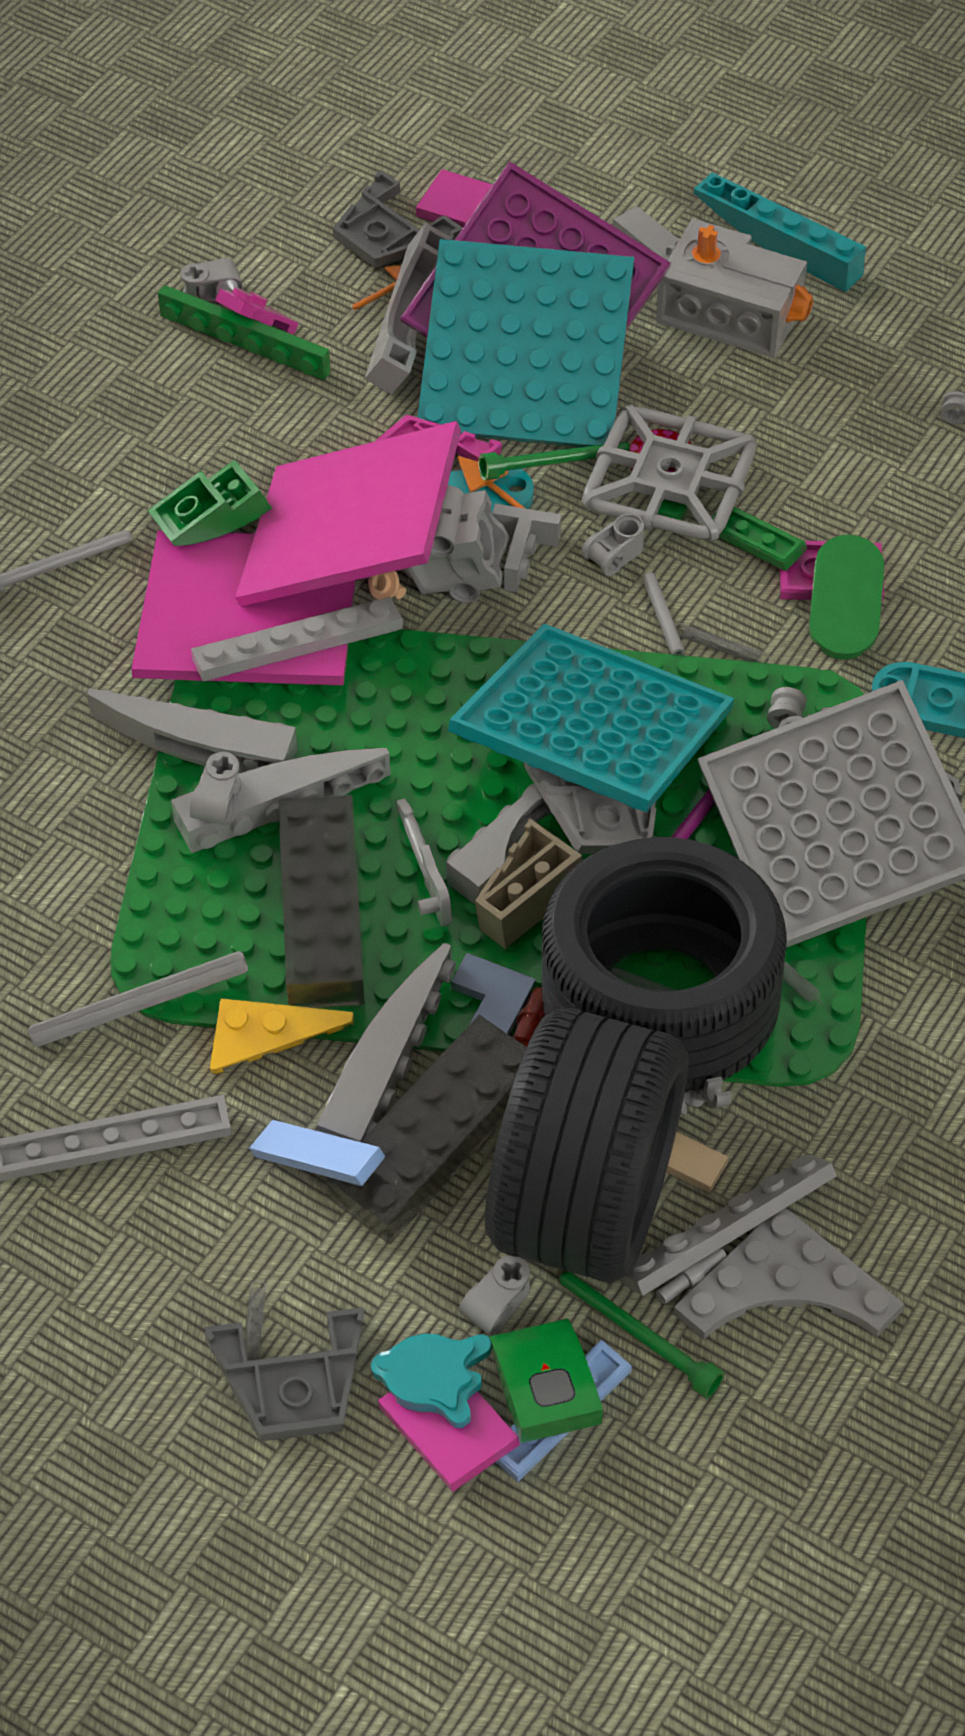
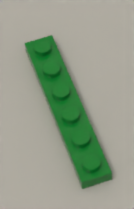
[157,285,331,380]

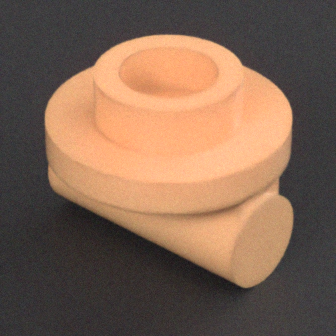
[368,571,406,600]

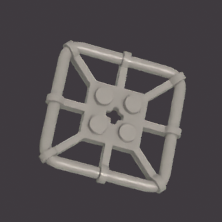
[581,404,757,542]

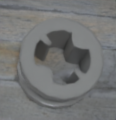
[941,391,965,424]

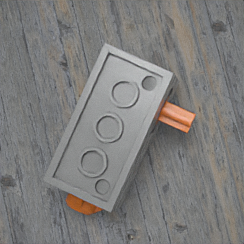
[656,218,813,359]

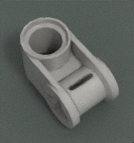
[180,258,244,303]
[581,513,644,576]
[190,752,241,825]
[458,1255,530,1336]

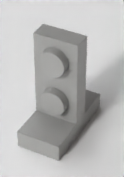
[492,504,562,593]

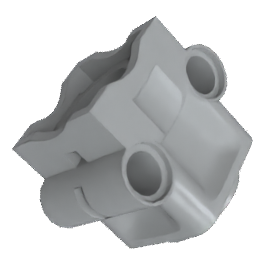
[404,485,509,603]

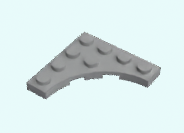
[673,1208,904,1340]

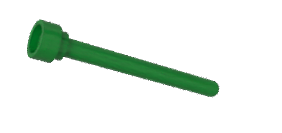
[478,442,630,481]
[559,1271,725,1399]

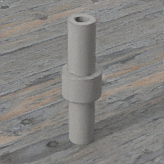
[655,1248,727,1304]

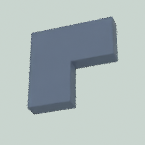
[451,953,536,1045]

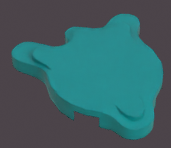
[371,1333,492,1428]

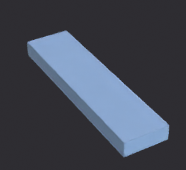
[249,1120,385,1186]
[495,1339,632,1482]

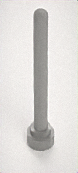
[0,530,132,592]

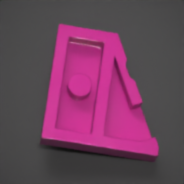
[215,287,299,335]

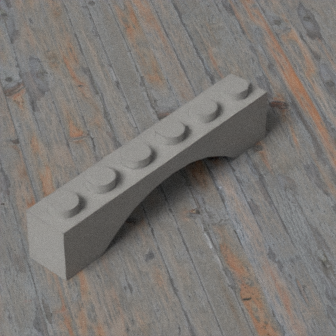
[364,223,453,394]
[446,781,580,905]

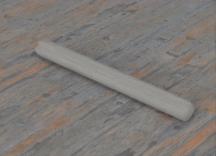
[29,951,248,1047]

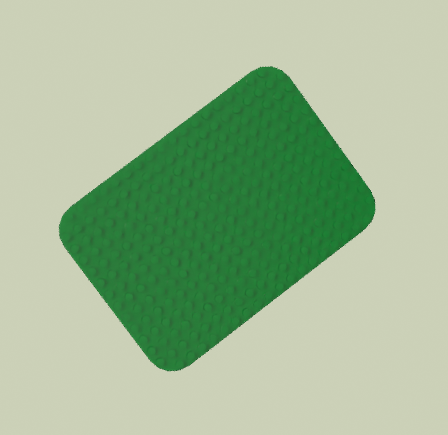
[111,629,867,1087]

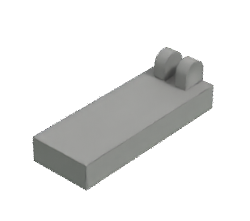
[613,206,679,260]

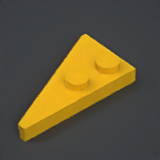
[210,999,354,1074]

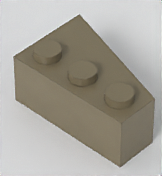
[475,819,583,949]

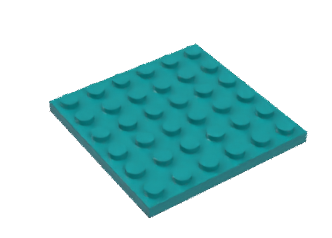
[417,239,634,447]
[448,623,734,812]

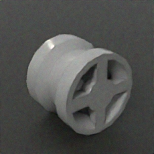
[767,687,807,729]

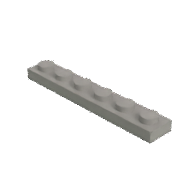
[191,597,403,681]
[0,1095,232,1181]
[621,1154,837,1296]

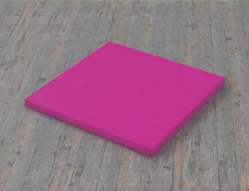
[235,421,461,606]
[131,531,356,685]

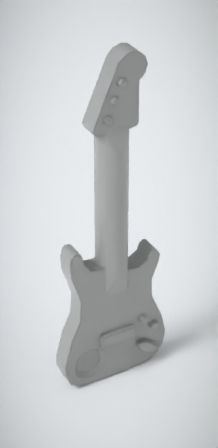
[396,798,452,927]

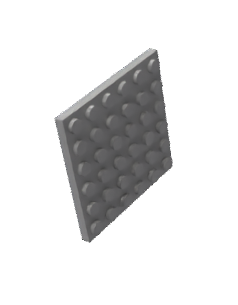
[698,680,965,948]

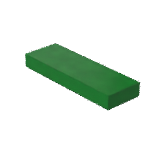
[711,507,807,571]

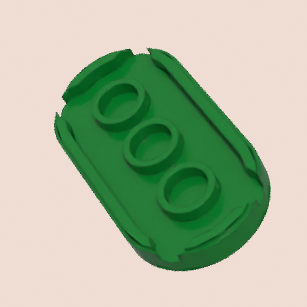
[809,535,884,660]

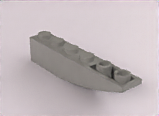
[87,688,298,773]
[171,748,390,853]
[317,943,456,1146]

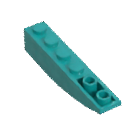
[694,172,866,292]

